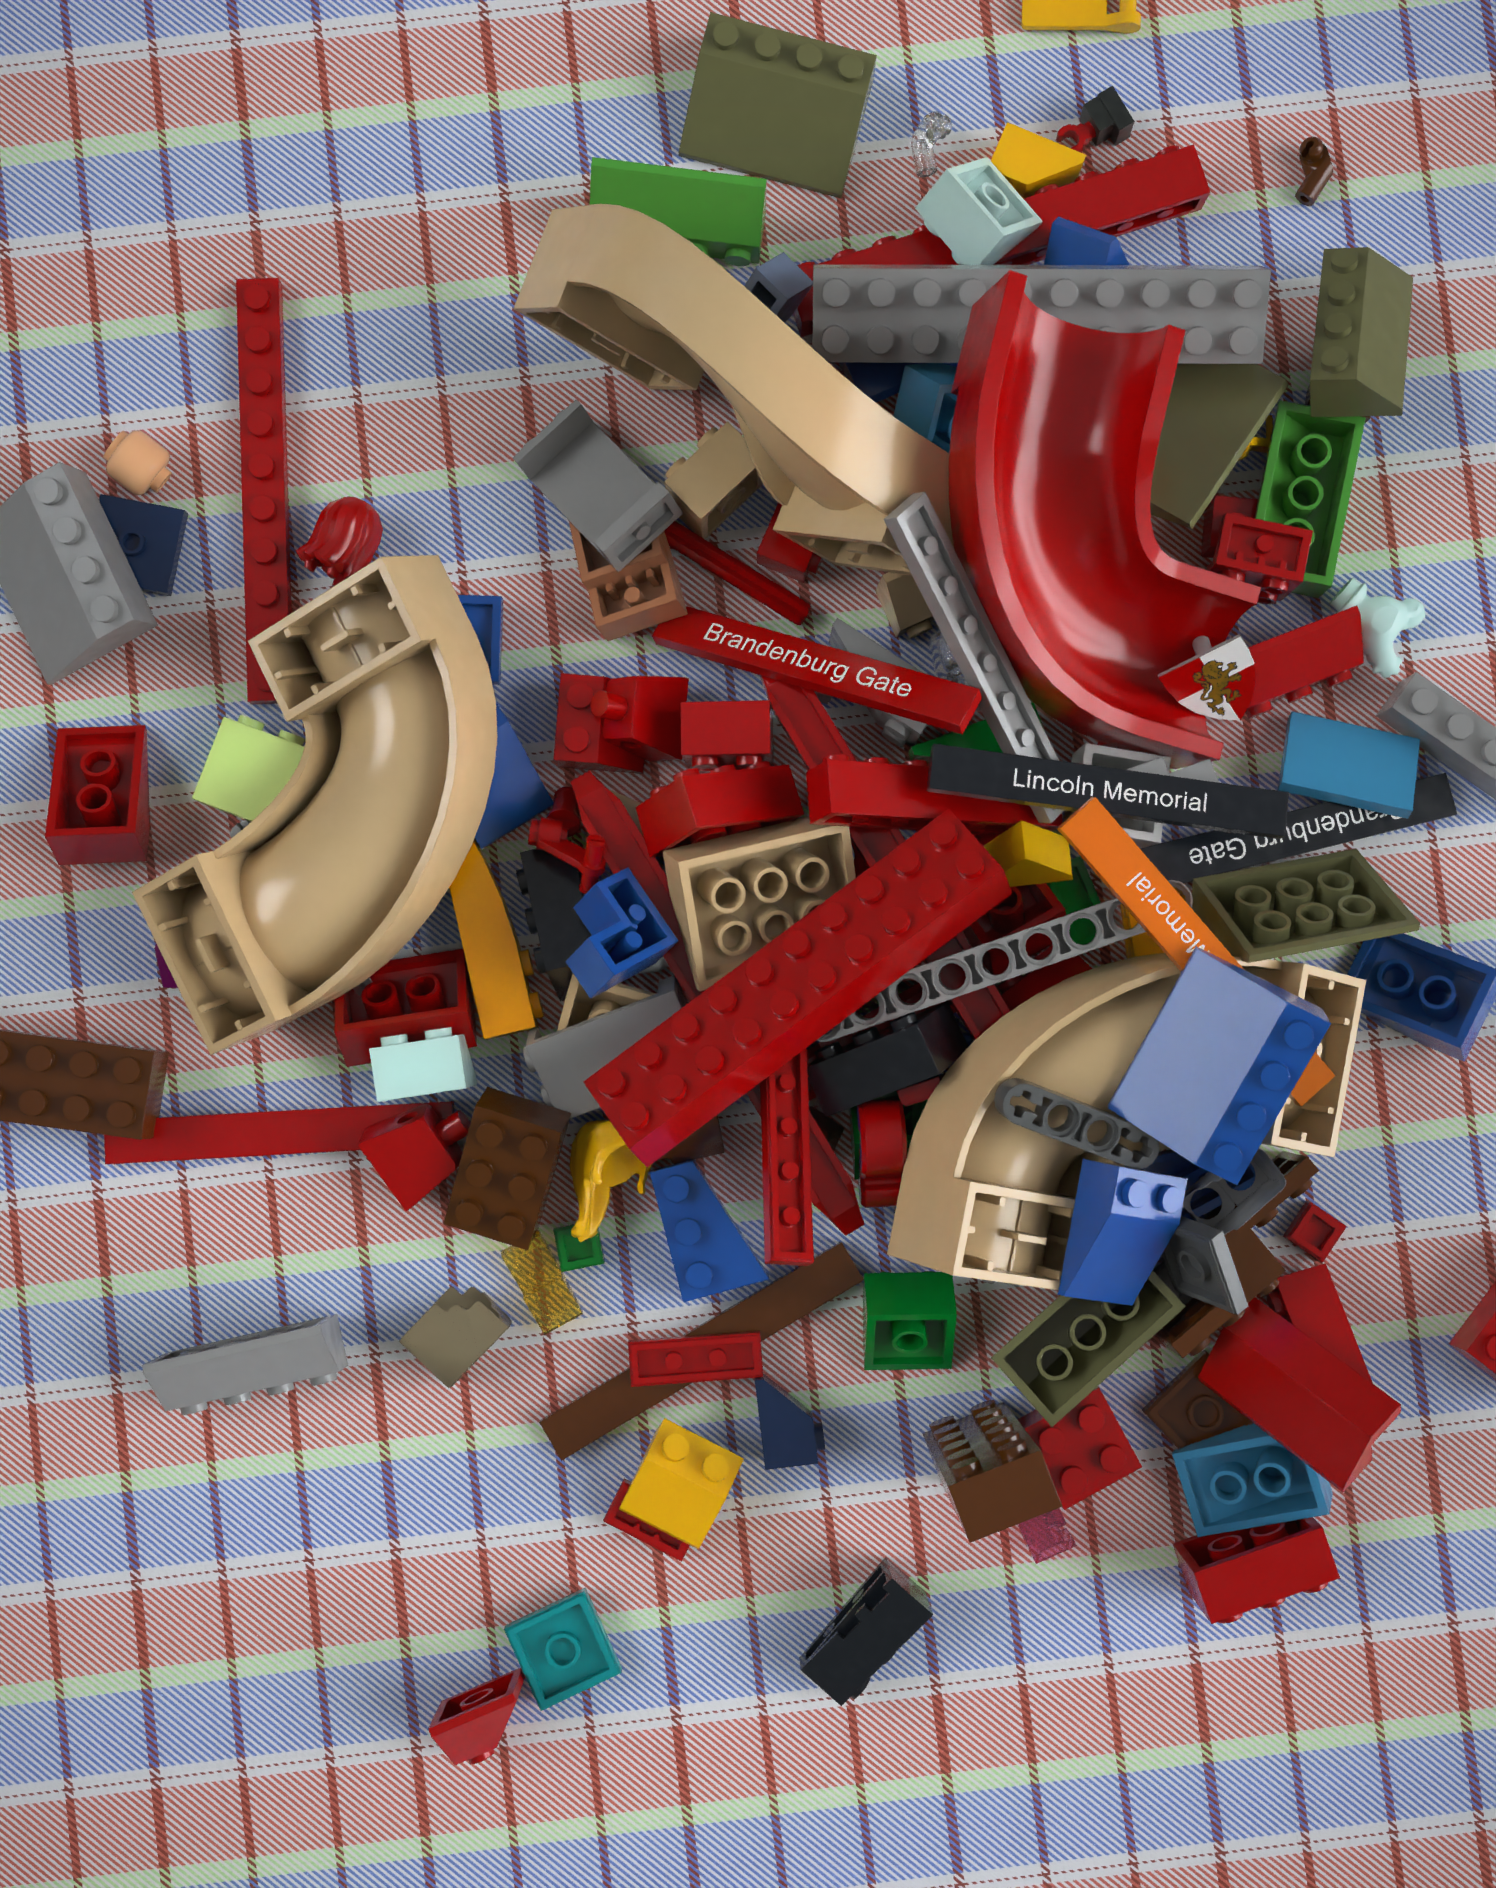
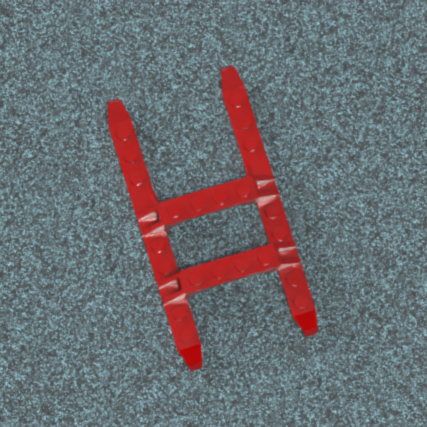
[570,675,1010,1236]

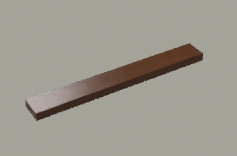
[539,1241,864,1461]

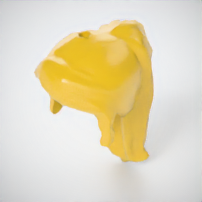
[569,1120,652,1242]

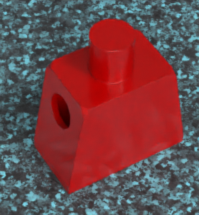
[590,676,689,762]
[358,1104,470,1211]

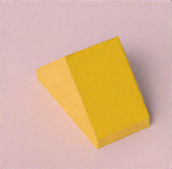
[984,820,1073,887]

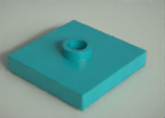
[504,1587,622,1711]

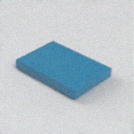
[1278,711,1420,819]

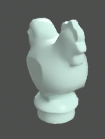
[1329,577,1425,678]

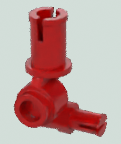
[528,787,606,894]

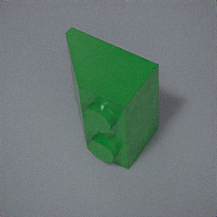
[863,1271,957,1370]

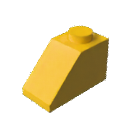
[991,122,1086,198]

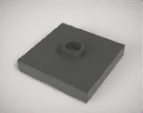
[1162,1216,1248,1315]

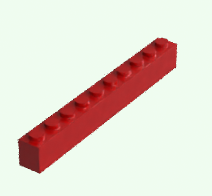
[793,144,1210,337]

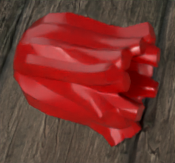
[296,496,383,587]

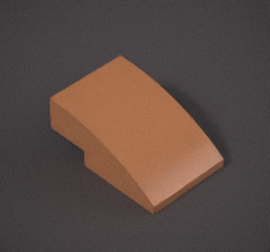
[568,520,688,641]

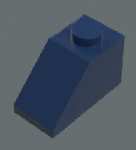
[755,1373,825,1470]

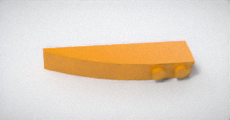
[449,840,544,1040]

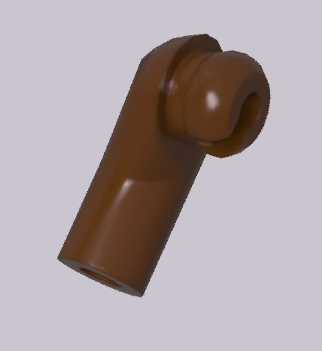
[1295,137,1333,206]

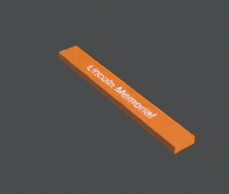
[1057,797,1336,1107]

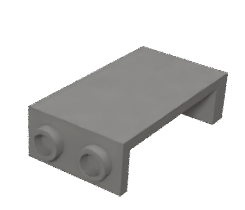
[513,399,683,572]
[523,975,688,1119]

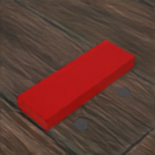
[628,1331,763,1387]

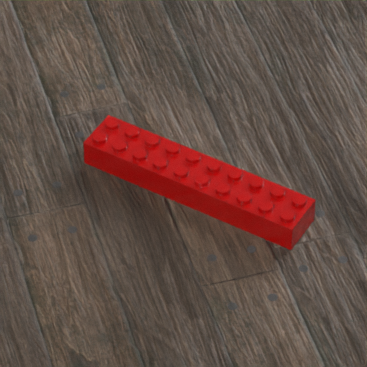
[583,809,1012,1167]

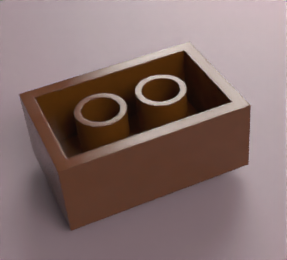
[443,1087,571,1250]

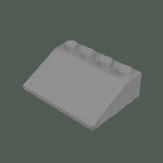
[0,462,158,685]

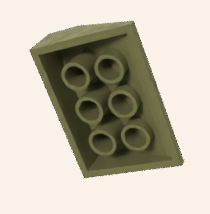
[678,12,877,199]
[1150,364,1289,529]
[1192,849,1420,963]

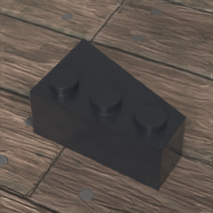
[516,840,592,1001]

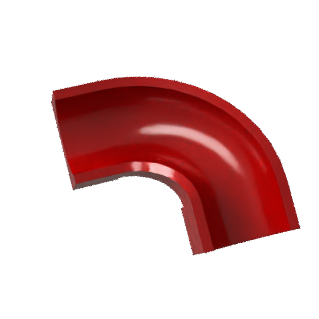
[949,270,1261,769]

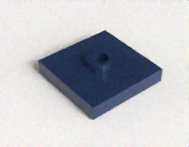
[99,494,188,596]

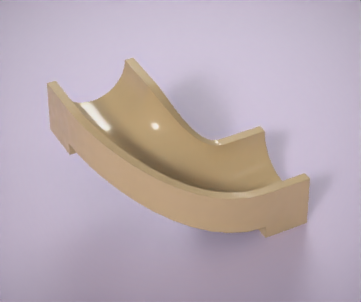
[513,204,955,575]
[132,555,498,1055]
[887,953,1366,1290]

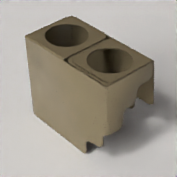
[399,1287,512,1388]

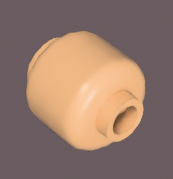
[103,430,172,495]

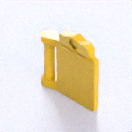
[1021,0,1141,34]

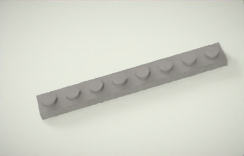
[884,492,1064,823]

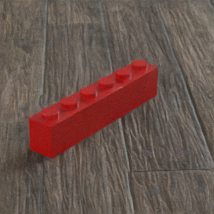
[806,754,1063,835]

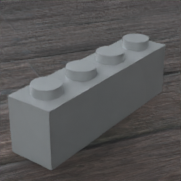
[1376,672,1496,800]

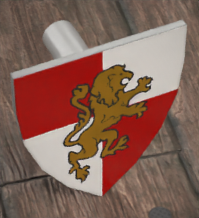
[1158,634,1256,721]

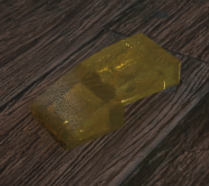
[501,1230,583,1335]

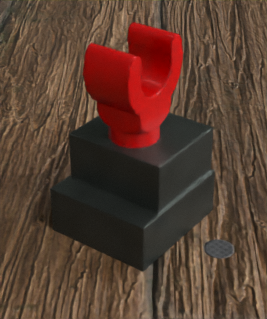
[1056,85,1135,153]

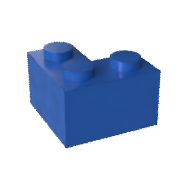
[565,867,678,999]

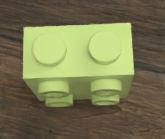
[192,715,305,822]

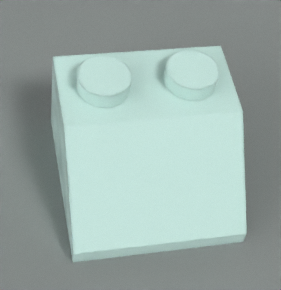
[915,157,1043,265]
[369,1027,477,1102]

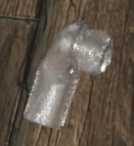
[910,111,952,177]

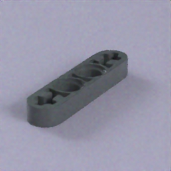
[994,1078,1160,1169]

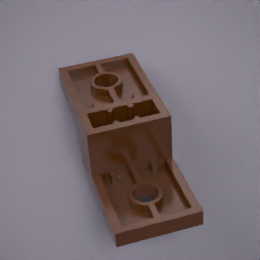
[1155,1151,1319,1358]

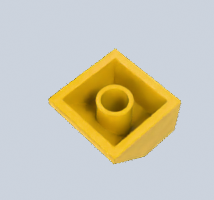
[619,1418,744,1549]

